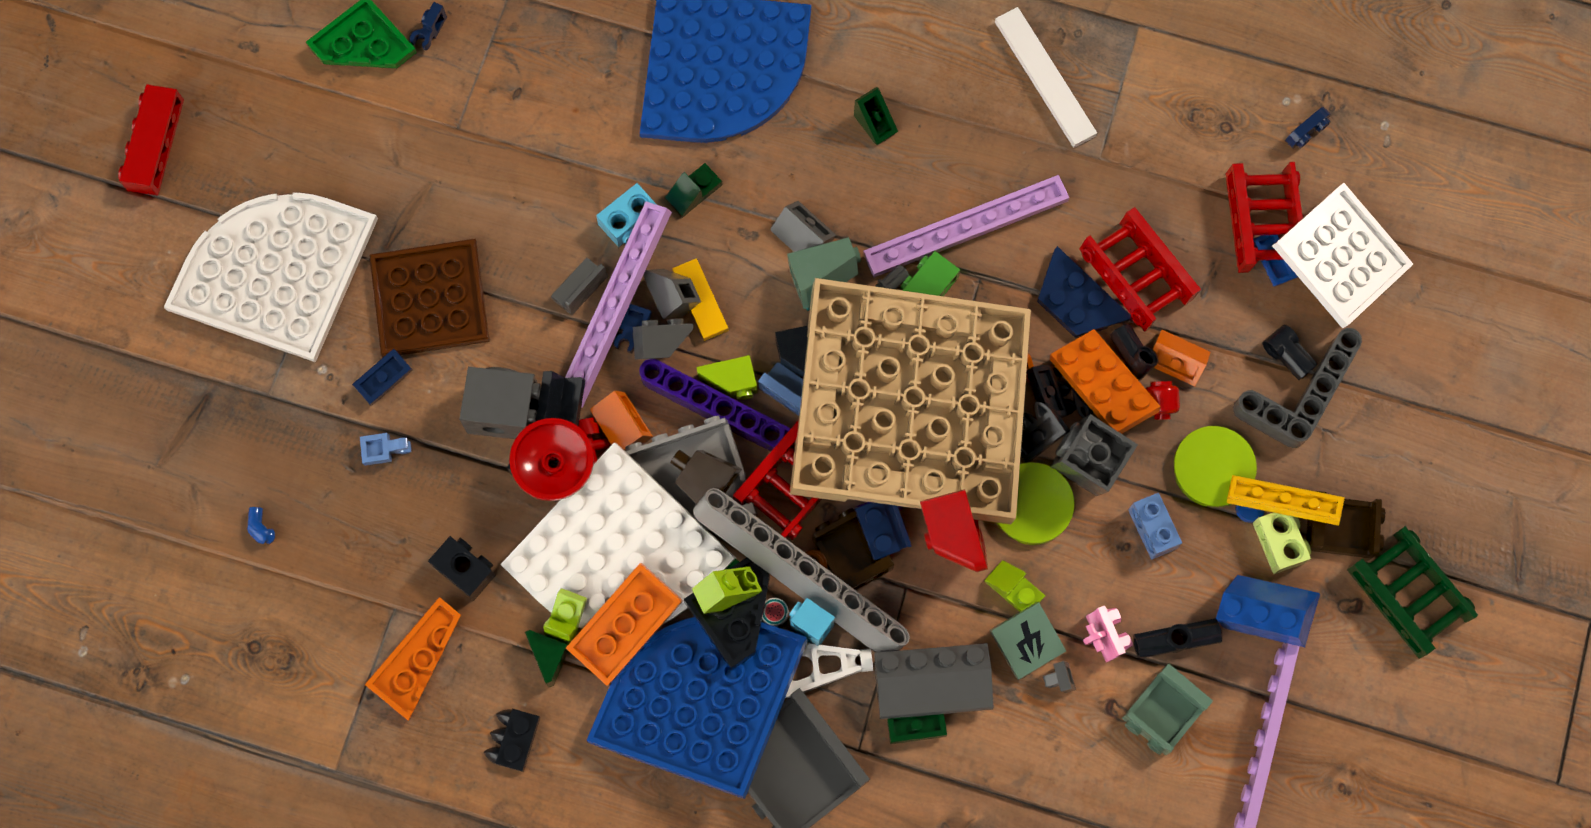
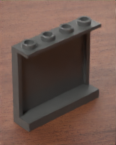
[747,688,870,828]

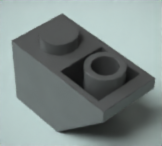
[643,269,701,319]
[633,319,693,360]

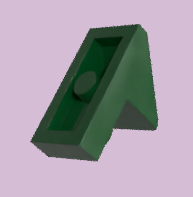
[665,163,723,218]

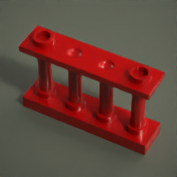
[1225,162,1303,273]
[1079,207,1201,332]
[733,420,822,540]

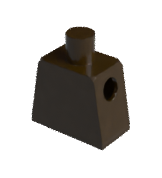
[670,450,742,504]

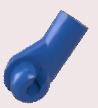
[247,507,275,544]

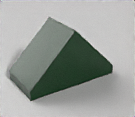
[854,87,898,145]
[525,630,568,687]

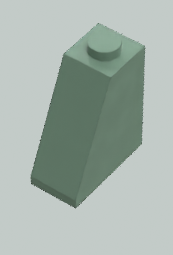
[787,237,861,309]

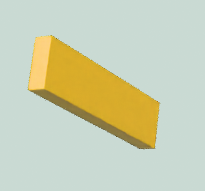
[1227,475,1345,526]

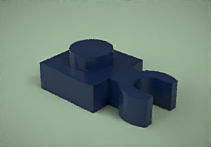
[614,304,652,354]

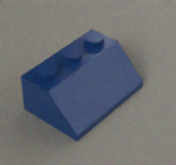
[1216,575,1320,647]

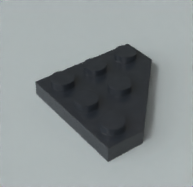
[684,557,770,670]

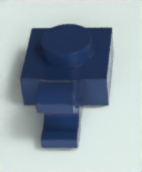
[410,2,447,51]

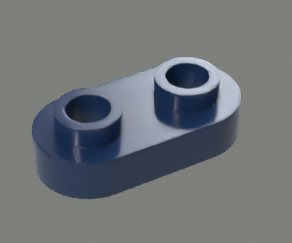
[1285,107,1331,149]

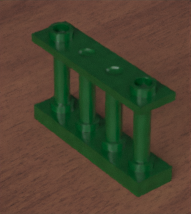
[1347,526,1478,659]

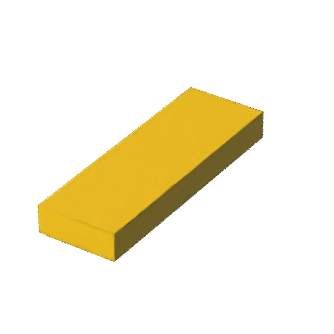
[672,258,729,341]

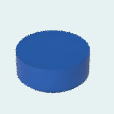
[1236,505,1265,523]

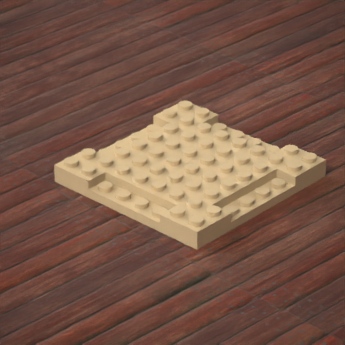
[790,278,1031,524]

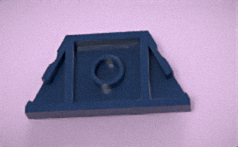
[1037,246,1131,338]

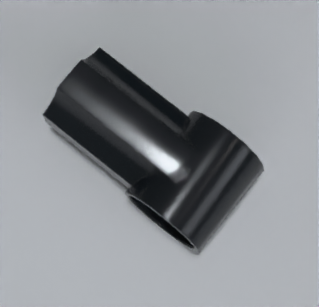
[1110,324,1158,381]
[1262,325,1318,380]

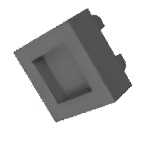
[1043,661,1076,693]

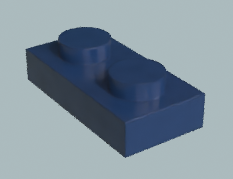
[352,349,413,406]

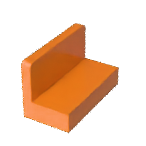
[1152,330,1210,387]
[590,390,653,451]

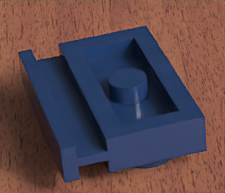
[854,502,912,561]

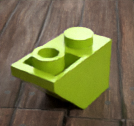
[692,567,762,613]

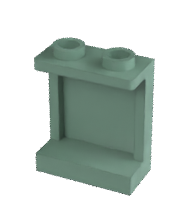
[1122,664,1213,755]

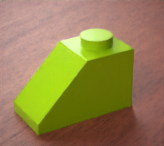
[696,355,757,400]

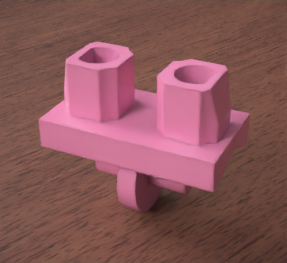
[1083,606,1133,662]

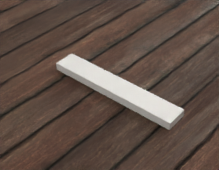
[995,7,1097,148]

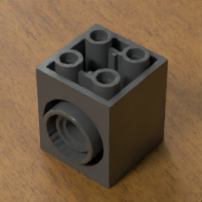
[459,366,541,439]
[1050,414,1138,496]

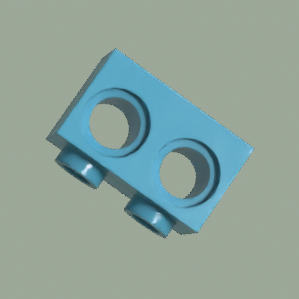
[596,183,657,247]
[789,598,835,646]

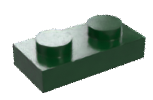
[887,714,947,744]

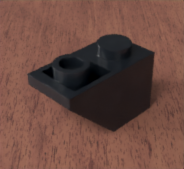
[775,326,808,379]

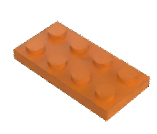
[1050,329,1161,434]
[566,563,684,686]

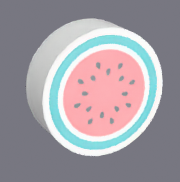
[762,598,789,627]

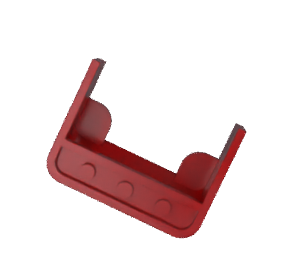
[920,489,988,572]

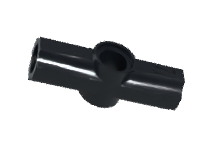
[1133,618,1222,659]

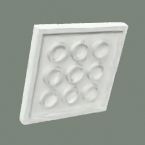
[1272,183,1413,328]

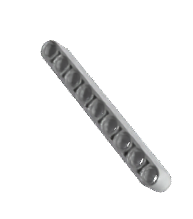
[693,488,910,653]

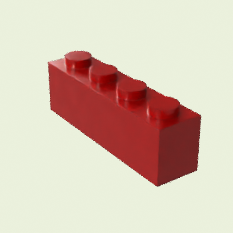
[118,84,184,196]

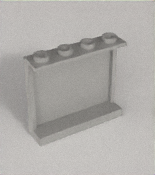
[625,416,758,531]

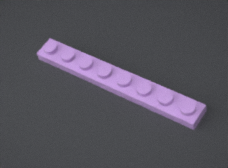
[863,175,1069,277]
[565,202,672,408]
[1234,643,1300,828]

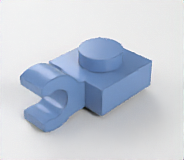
[360,433,412,466]

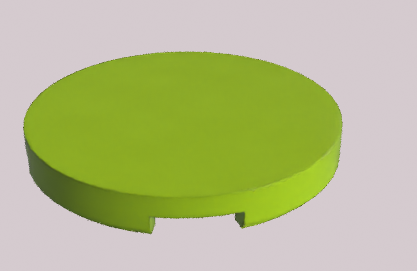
[1174,426,1257,507]
[996,462,1074,545]

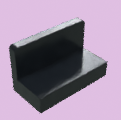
[535,371,585,426]

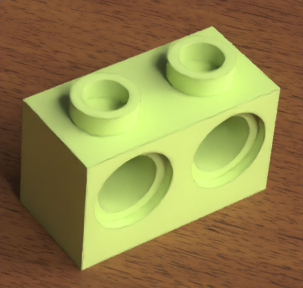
[1253,513,1311,575]

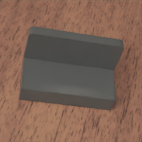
[771,201,836,252]
[551,257,607,315]

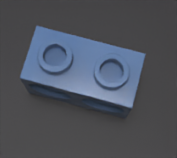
[1128,492,1182,560]

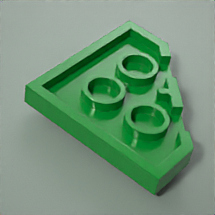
[306,0,417,69]

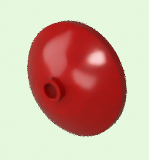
[509,418,594,501]

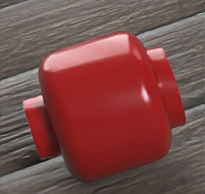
[1145,381,1180,420]

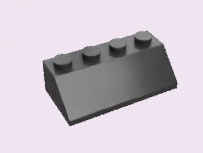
[874,643,994,719]

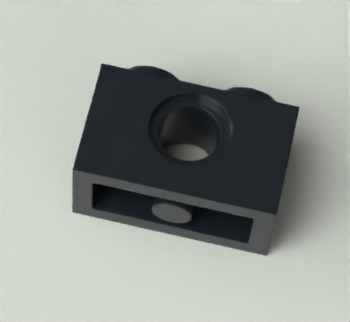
[428,536,496,601]

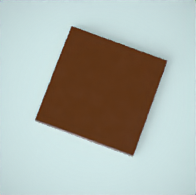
[369,238,490,358]

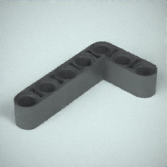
[1233,328,1362,448]

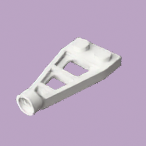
[785,643,873,698]

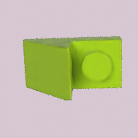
[984,560,1046,612]
[543,588,587,645]

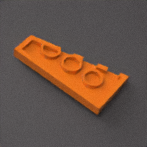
[365,597,461,721]

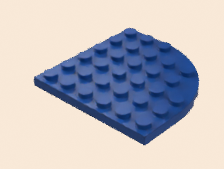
[640,0,811,143]
[587,617,808,799]

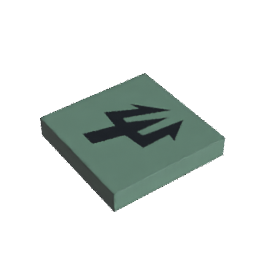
[989,602,1066,679]

